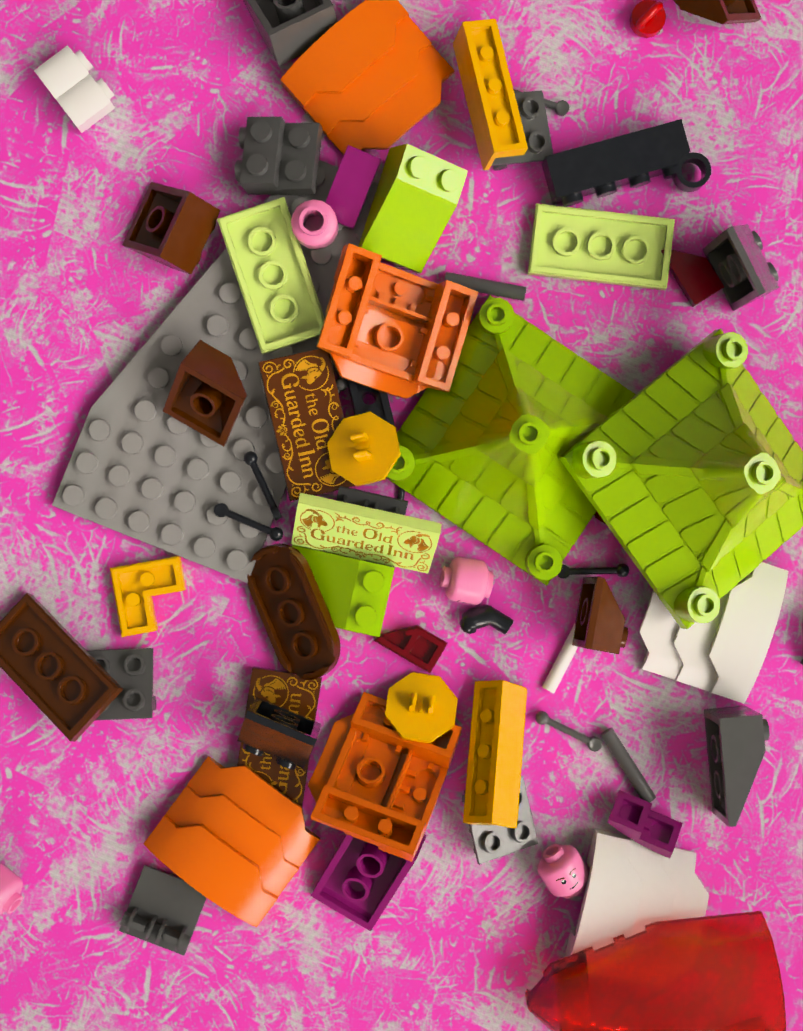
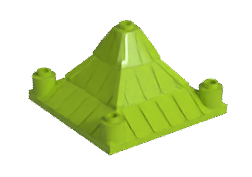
[386,295,636,586]
[559,329,803,629]

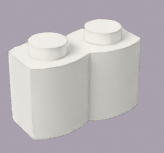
[34,45,115,133]

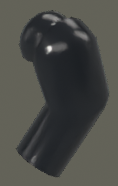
[460,605,514,634]

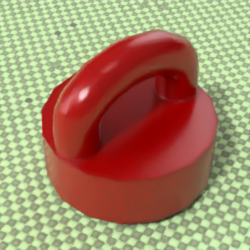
[629,0,666,38]

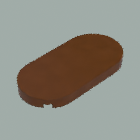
[247,544,340,680]

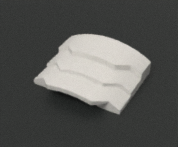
[639,562,789,704]
[563,828,709,989]

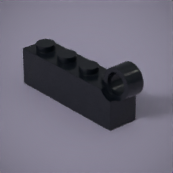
[542,119,711,207]

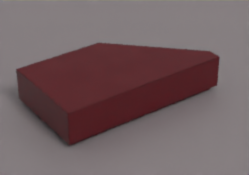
[374,625,448,673]

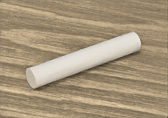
[542,623,578,693]

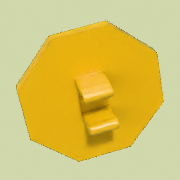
[327,412,401,487]
[385,672,458,743]

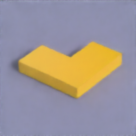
[110,556,186,637]

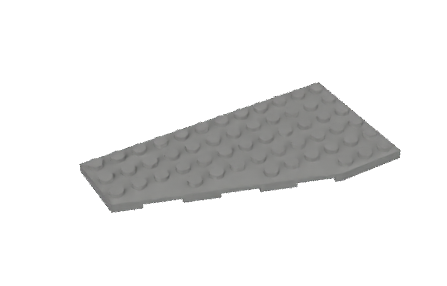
[52,160,378,583]

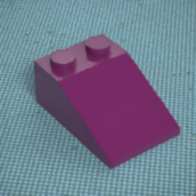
[311,834,427,931]

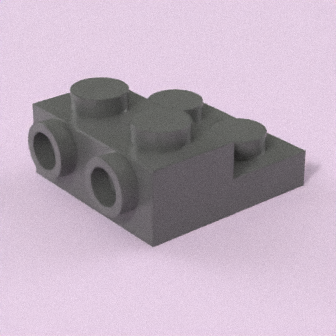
[235,117,323,195]

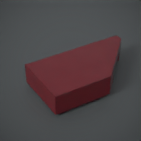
[661,249,724,307]

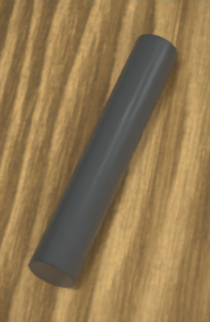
[444,272,526,301]
[600,728,656,802]

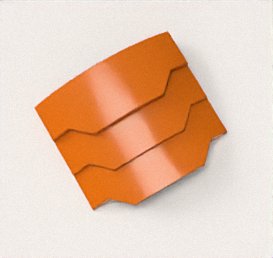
[280,0,455,156]
[316,243,479,399]
[308,692,462,862]
[143,756,320,927]

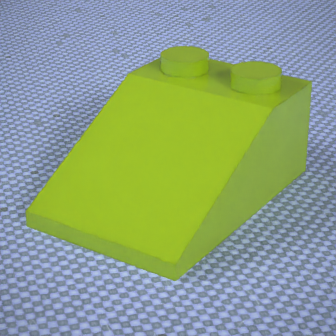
[358,144,468,273]
[292,544,395,637]

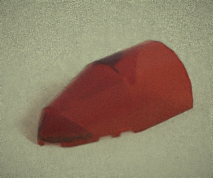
[525,911,786,1031]

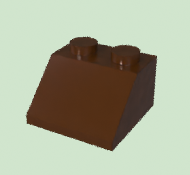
[122,182,220,274]

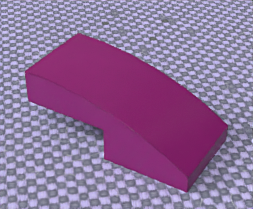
[325,145,381,230]
[607,790,683,859]

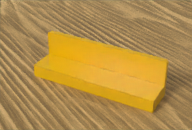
[453,19,528,170]
[463,680,527,828]

